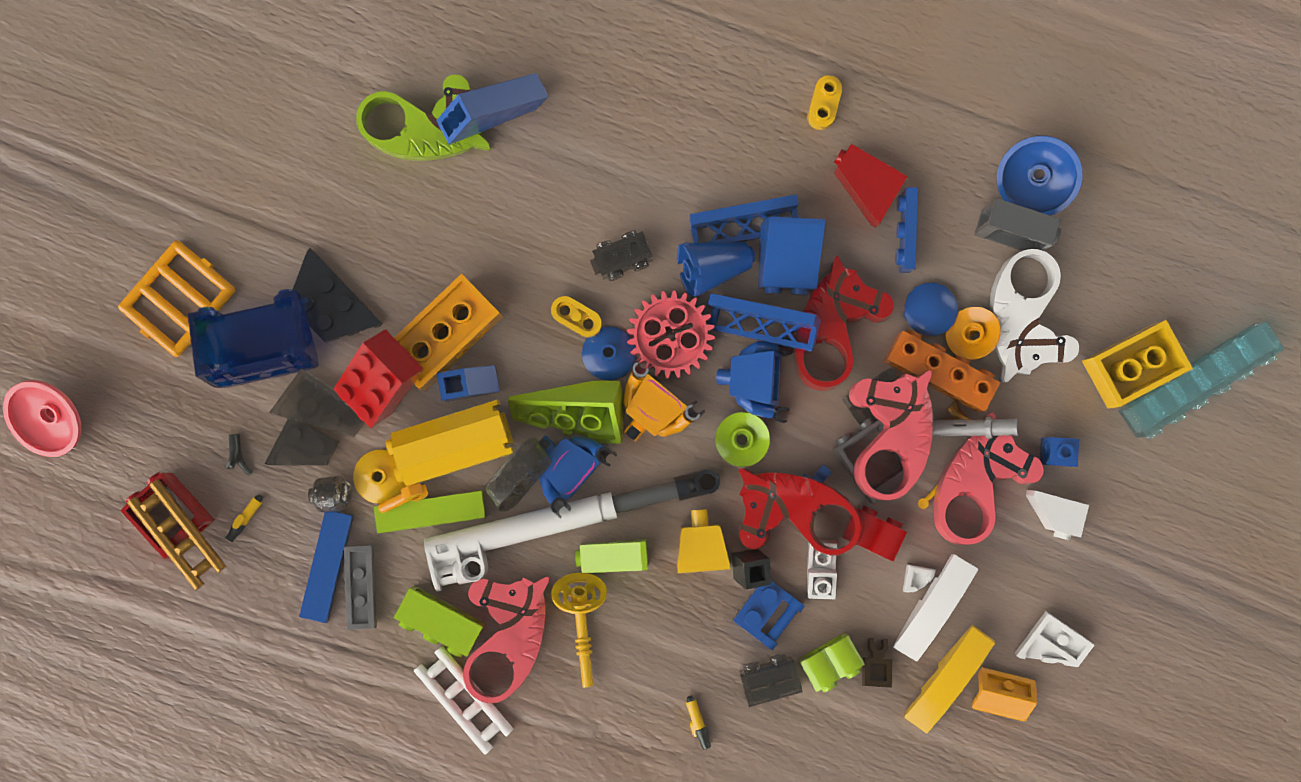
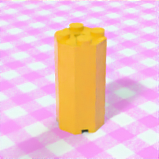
[385,400,515,486]

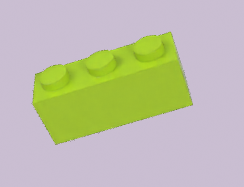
[394,585,486,657]

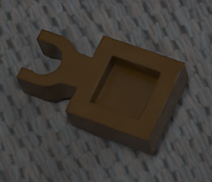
[862,638,892,688]

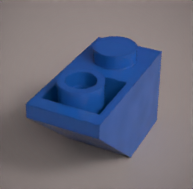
[437,365,500,402]

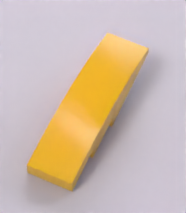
[904,625,995,733]

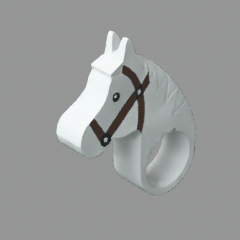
[989,249,1079,382]

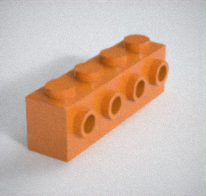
[883,330,1001,413]

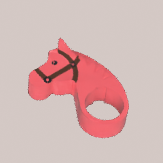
[849,371,933,500]
[463,577,550,703]

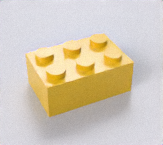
[1082,320,1193,409]

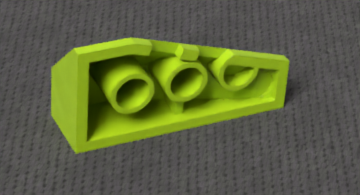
[508,381,624,444]

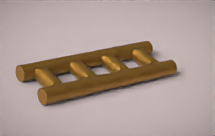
[127,479,227,591]

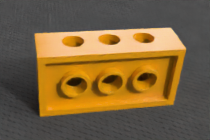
[394,273,503,391]

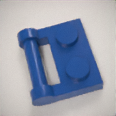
[733,581,805,651]

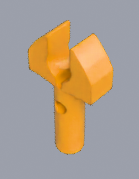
[378,483,428,513]

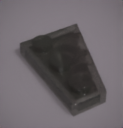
[269,368,365,437]

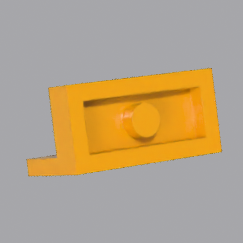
[972,667,1037,721]

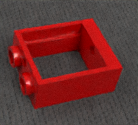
[120,472,215,559]

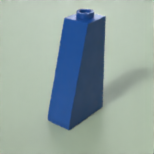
[436,73,549,145]

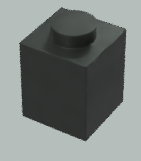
[732,549,771,590]

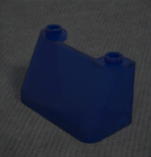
[188,289,319,388]

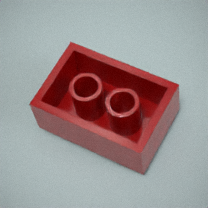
[333,329,424,428]

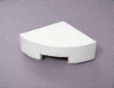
[903,564,936,592]

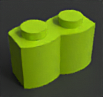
[798,632,865,692]

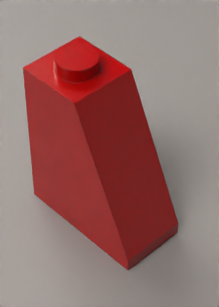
[834,144,908,228]

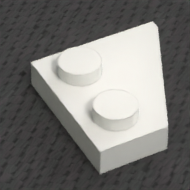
[1015,611,1094,667]

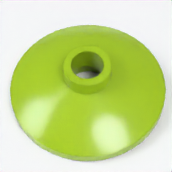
[715,412,770,467]

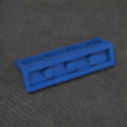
[689,194,799,243]
[708,293,821,352]

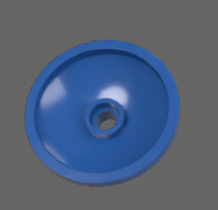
[997,135,1083,216]

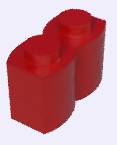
[841,505,907,562]

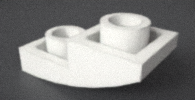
[807,539,837,599]

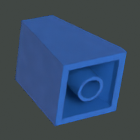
[758,216,825,296]

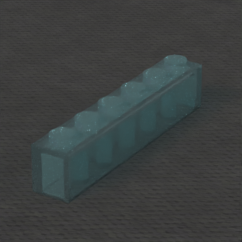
[1118,321,1284,439]

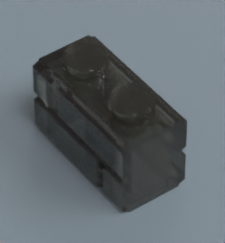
[739,654,803,707]

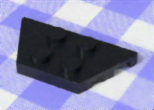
[287,248,383,343]

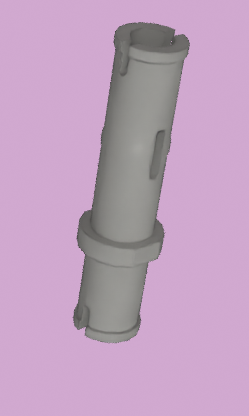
[932,416,1019,439]

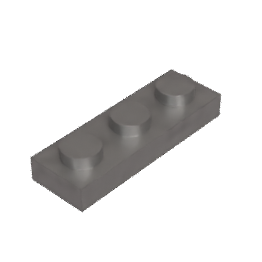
[344,545,377,630]

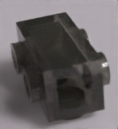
[590,230,653,281]

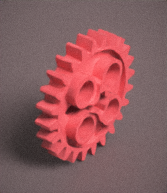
[627,290,715,379]

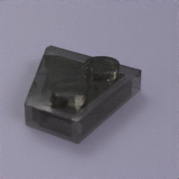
[265,417,340,465]

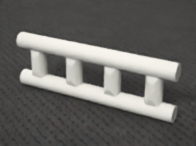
[414,645,514,755]

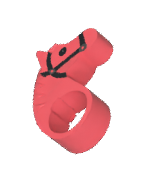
[933,412,1044,545]

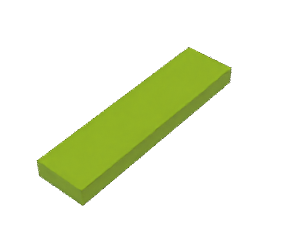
[374,491,486,534]

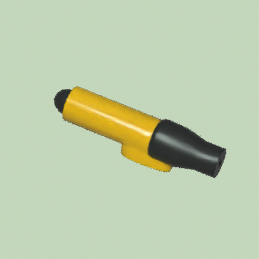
[225,495,262,542]
[686,696,711,750]

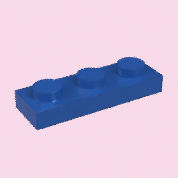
[895,187,918,273]

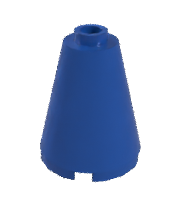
[677,242,755,297]

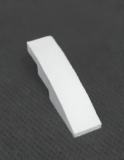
[892,554,978,661]

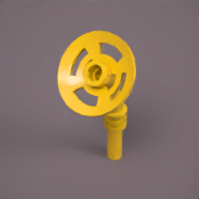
[551,572,607,688]

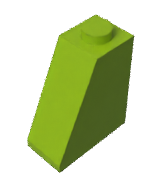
[575,538,648,573]

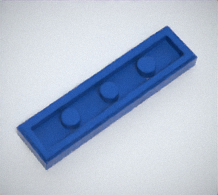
[299,509,354,623]

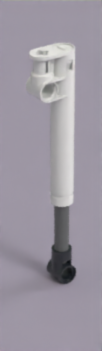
[424,469,720,592]

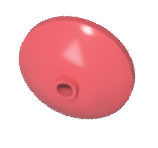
[3,380,82,457]

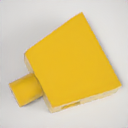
[677,509,730,573]

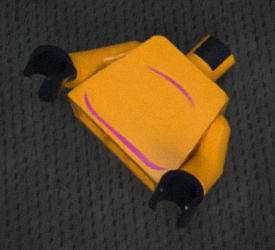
[623,357,705,442]

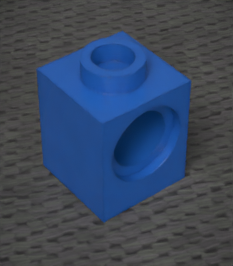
[1040,437,1079,467]

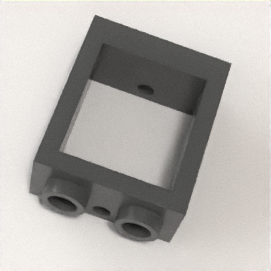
[974,199,1061,251]
[833,417,903,504]

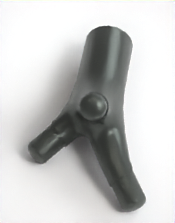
[225,434,252,475]

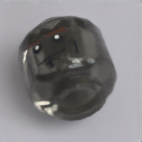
[308,476,352,513]

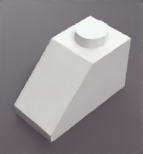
[1026,490,1089,541]

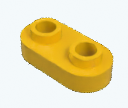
[808,75,842,130]
[551,296,602,338]

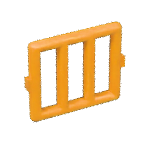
[118,240,235,357]

